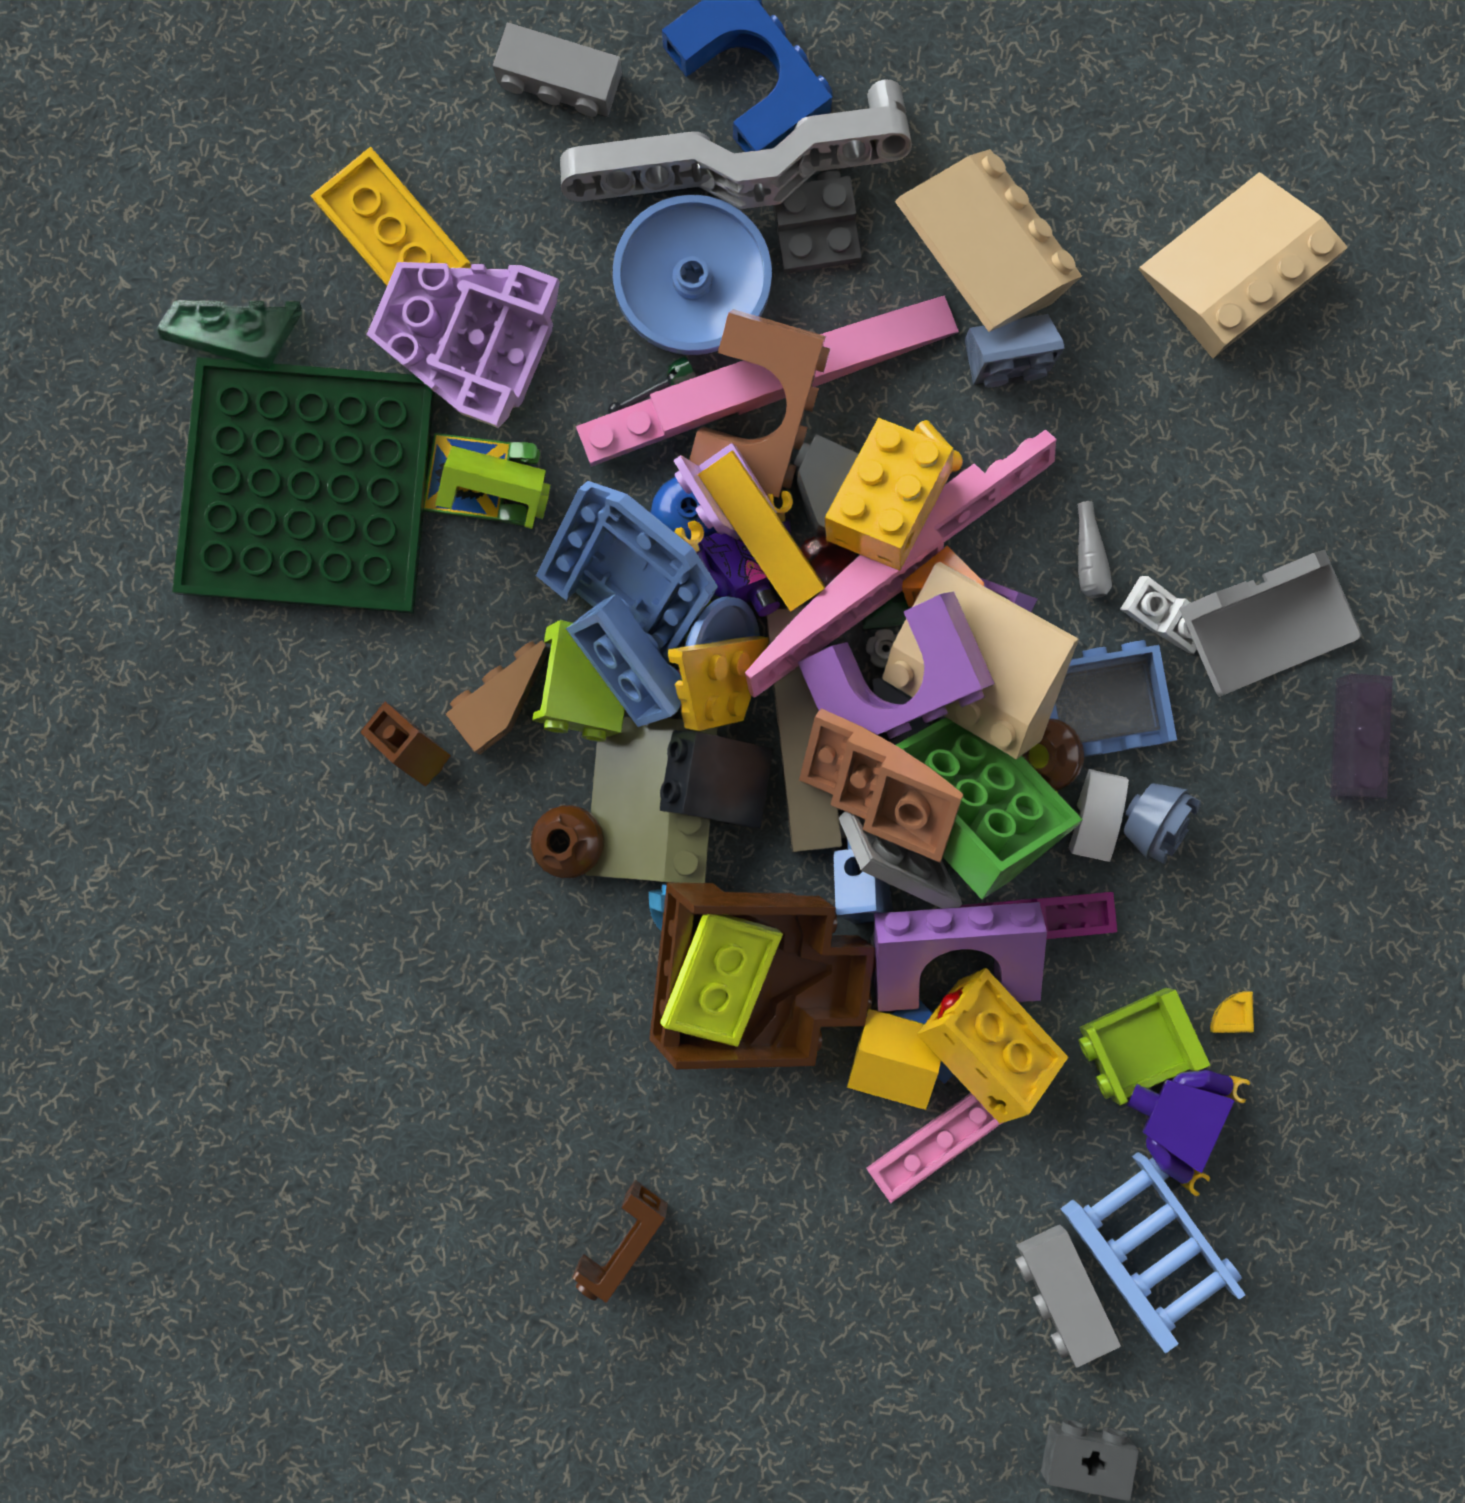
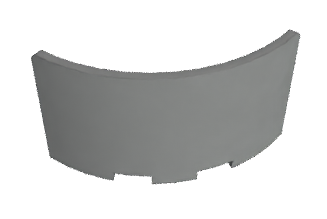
[1179,550,1361,697]

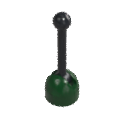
[608,355,697,414]

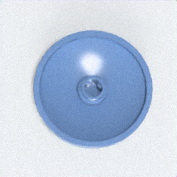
[613,195,772,355]

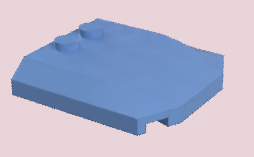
[536,481,718,665]

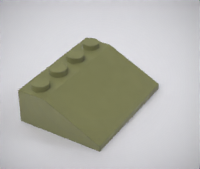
[585,717,718,883]

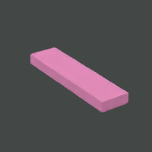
[866,1093,1002,1203]

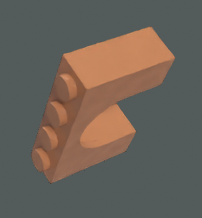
[689,309,830,498]

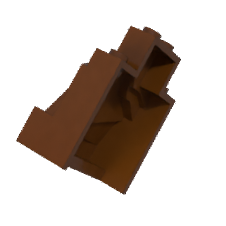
[649,882,876,1070]

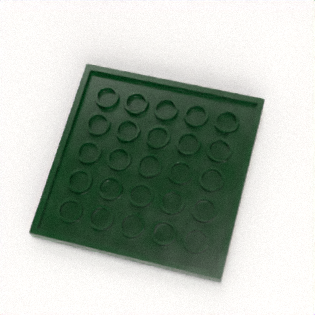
[172,357,435,614]

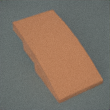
[799,708,964,862]

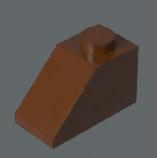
[360,702,451,787]

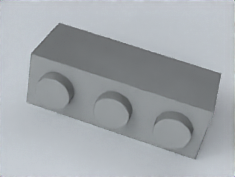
[493,22,622,117]
[1015,1224,1121,1368]

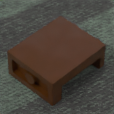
[572,1180,668,1303]

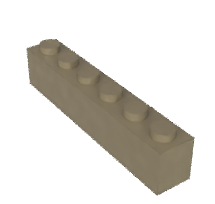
[766,606,847,852]

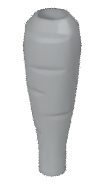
[1077,501,1112,598]

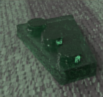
[157,300,302,369]

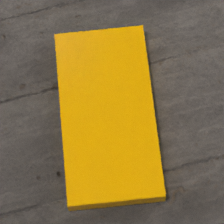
[310,147,471,286]

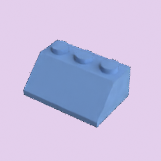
[566,593,682,727]

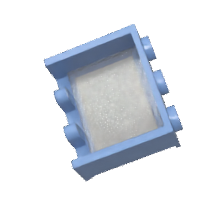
[1050,640,1177,757]

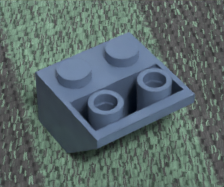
[965,314,1065,388]

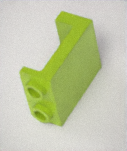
[435,446,551,529]
[532,620,625,742]
[1078,987,1210,1106]

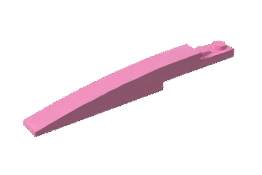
[576,295,959,467]
[745,430,1056,698]

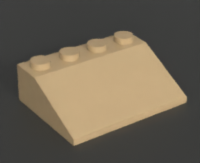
[895,149,1082,332]
[1138,172,1348,359]
[882,562,1079,759]

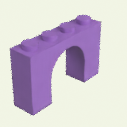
[798,591,995,739]
[874,902,1047,1012]

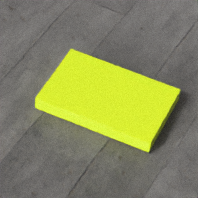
[660,914,783,1047]

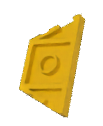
[668,636,769,731]

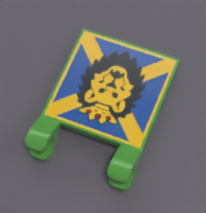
[424,433,540,526]

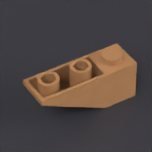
[445,640,550,755]

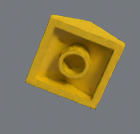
[847,1009,941,1110]

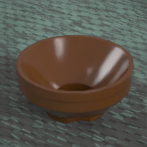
[1021,718,1084,791]
[531,805,604,878]

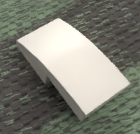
[1120,576,1197,654]
[1068,769,1129,862]

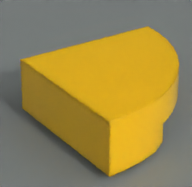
[1210,991,1254,1033]

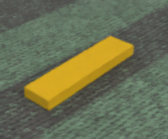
[698,450,825,612]

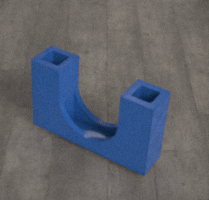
[662,0,833,152]

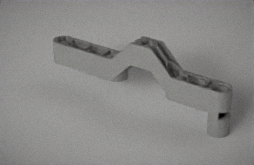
[560,79,912,209]

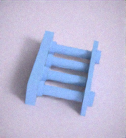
[1060,1152,1245,1354]

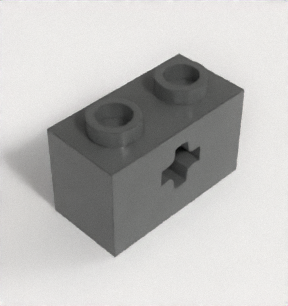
[1041,1420,1139,1501]

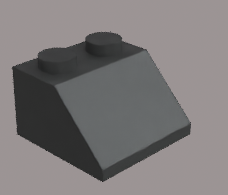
[794,434,859,543]

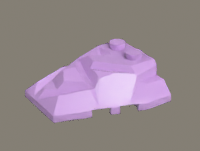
[367,262,560,428]

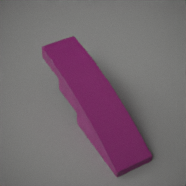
[959,892,1118,939]

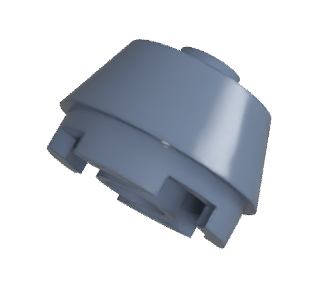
[1124,783,1201,864]

